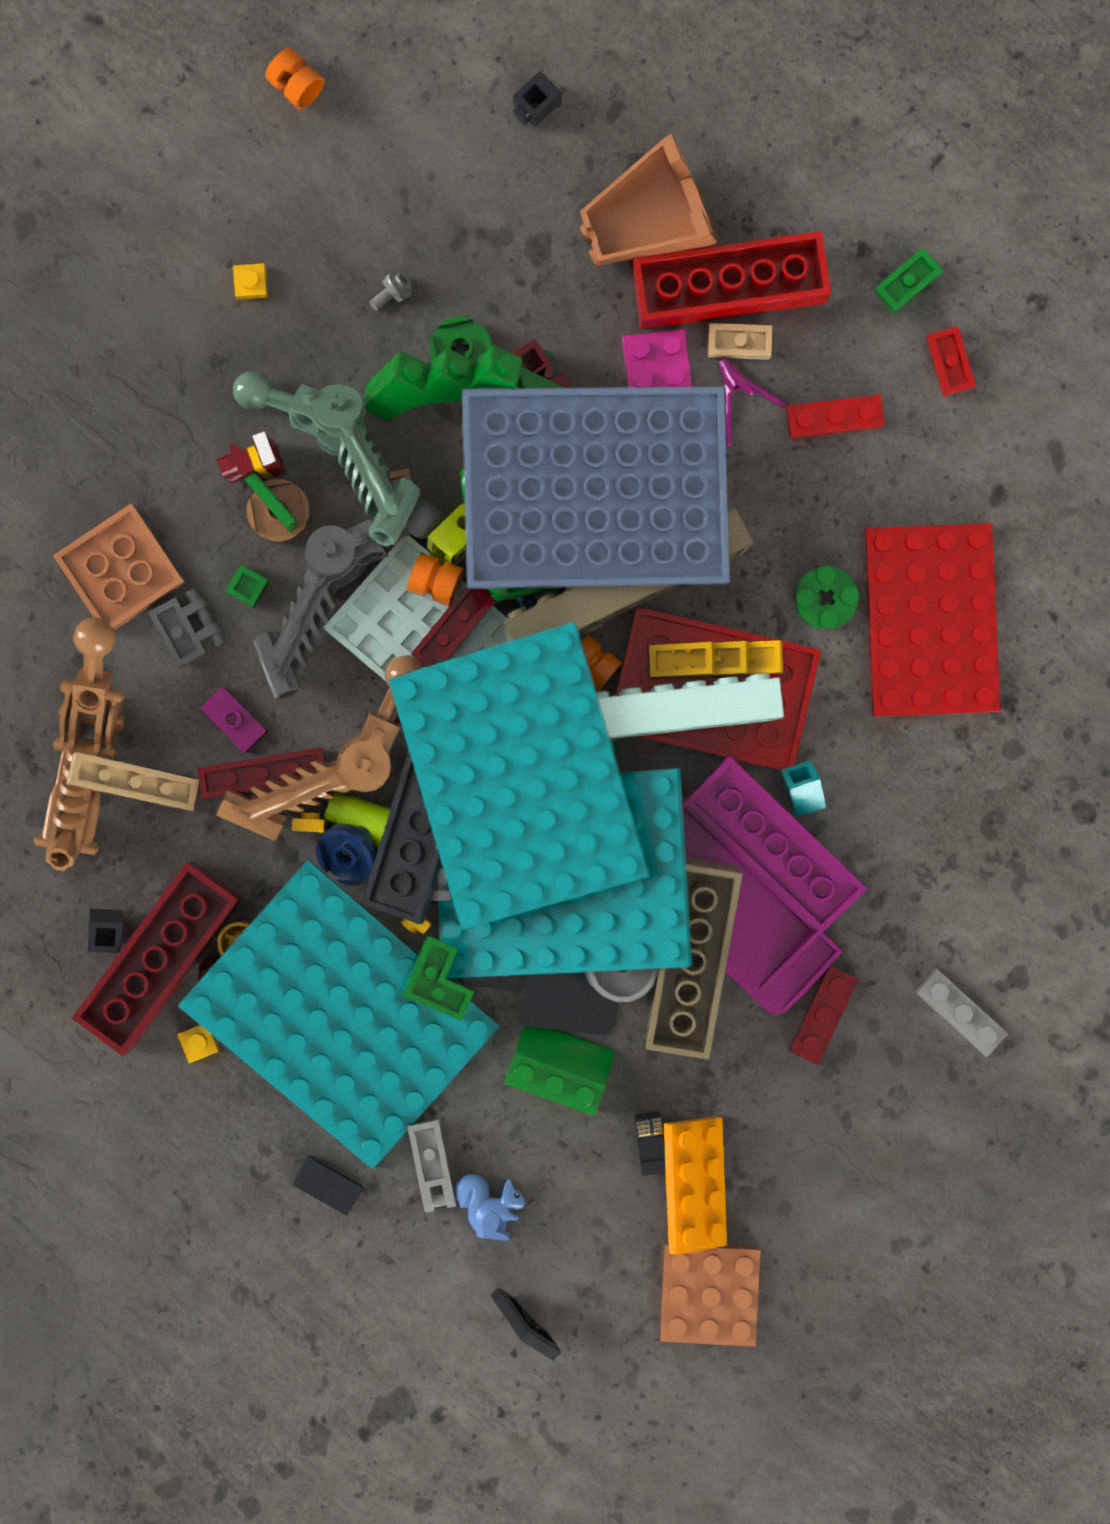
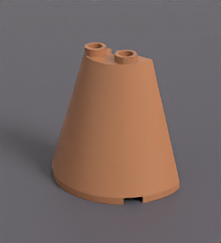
[580,134,718,267]

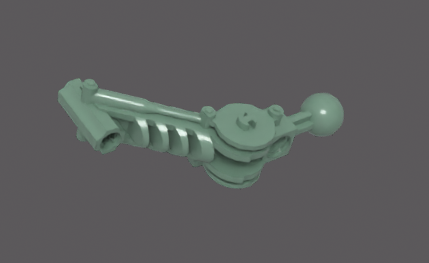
[232,371,420,547]

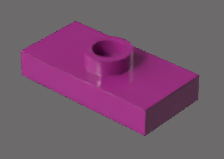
[200,686,268,753]

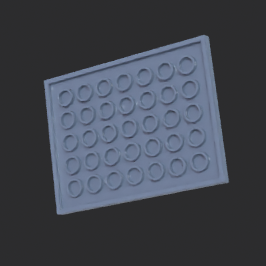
[462,387,730,589]

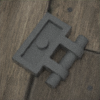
[148,588,227,668]

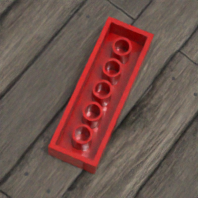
[632,231,831,330]

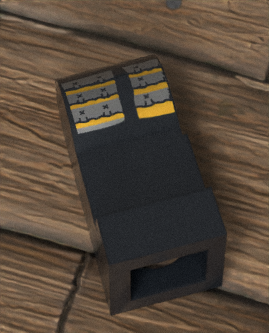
[634,1111,666,1176]

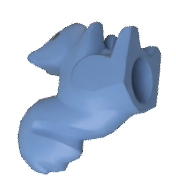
[454,1174,525,1241]

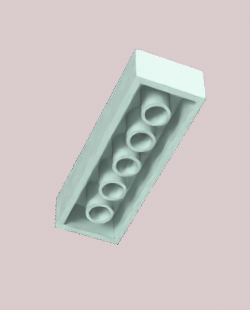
[597,673,784,739]

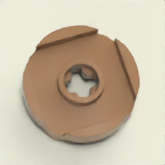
[247,479,311,543]

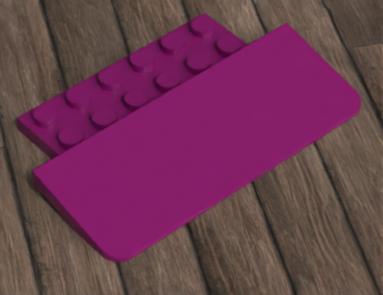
[682,755,867,1014]

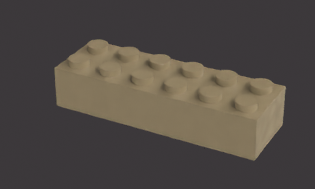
[646,856,742,1060]

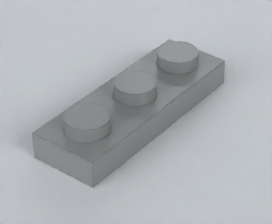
[914,969,1008,1057]

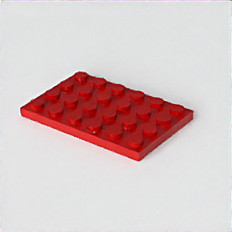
[865,523,1001,717]
[616,607,821,771]

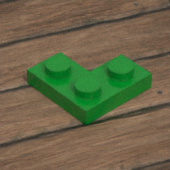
[401,936,474,1021]

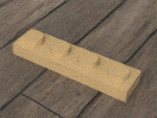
[67,752,199,811]

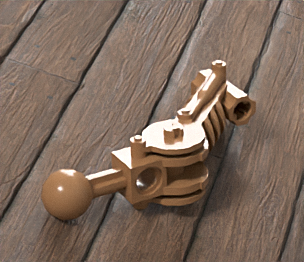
[33,617,125,871]
[216,655,424,841]

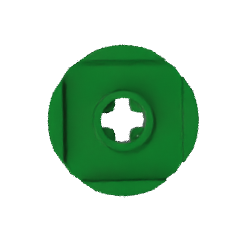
[429,316,492,361]
[795,565,859,629]

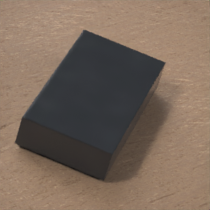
[292,1155,364,1216]

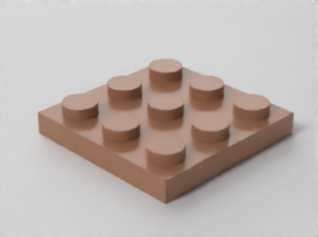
[53,503,186,630]
[660,1242,761,1347]

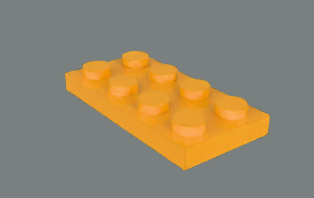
[664,1116,727,1255]

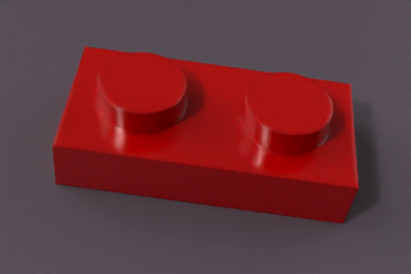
[926,326,976,397]

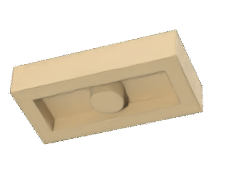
[708,323,772,360]

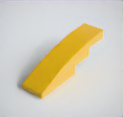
[649,640,783,677]

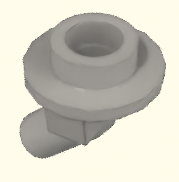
[369,271,411,311]

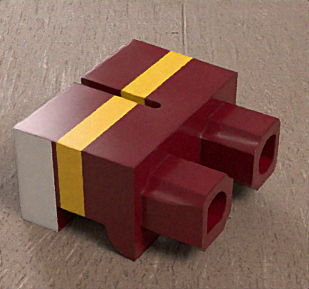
[216,431,286,484]

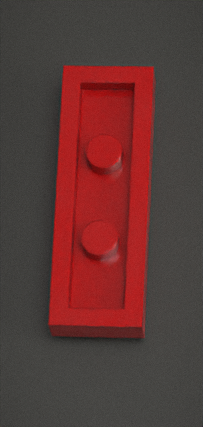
[786,394,885,439]

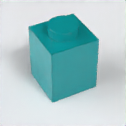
[781,760,826,817]

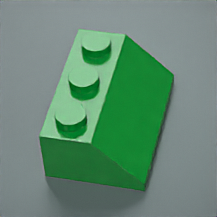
[504,1026,615,1116]

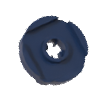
[315,824,377,886]

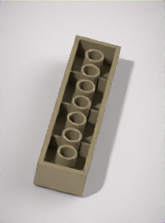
[502,509,753,642]

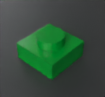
[225,565,270,609]

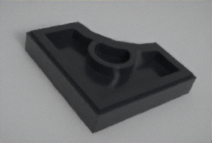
[490,1288,561,1361]

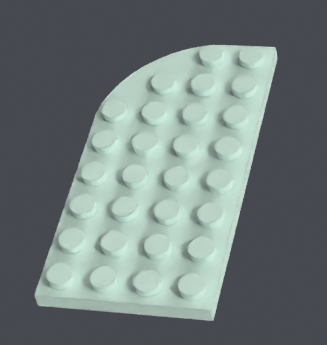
[323,535,508,682]

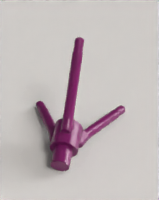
[718,358,787,447]

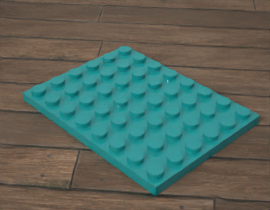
[388,622,650,930]
[438,769,692,978]
[178,859,500,1169]

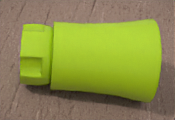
[324,792,391,848]

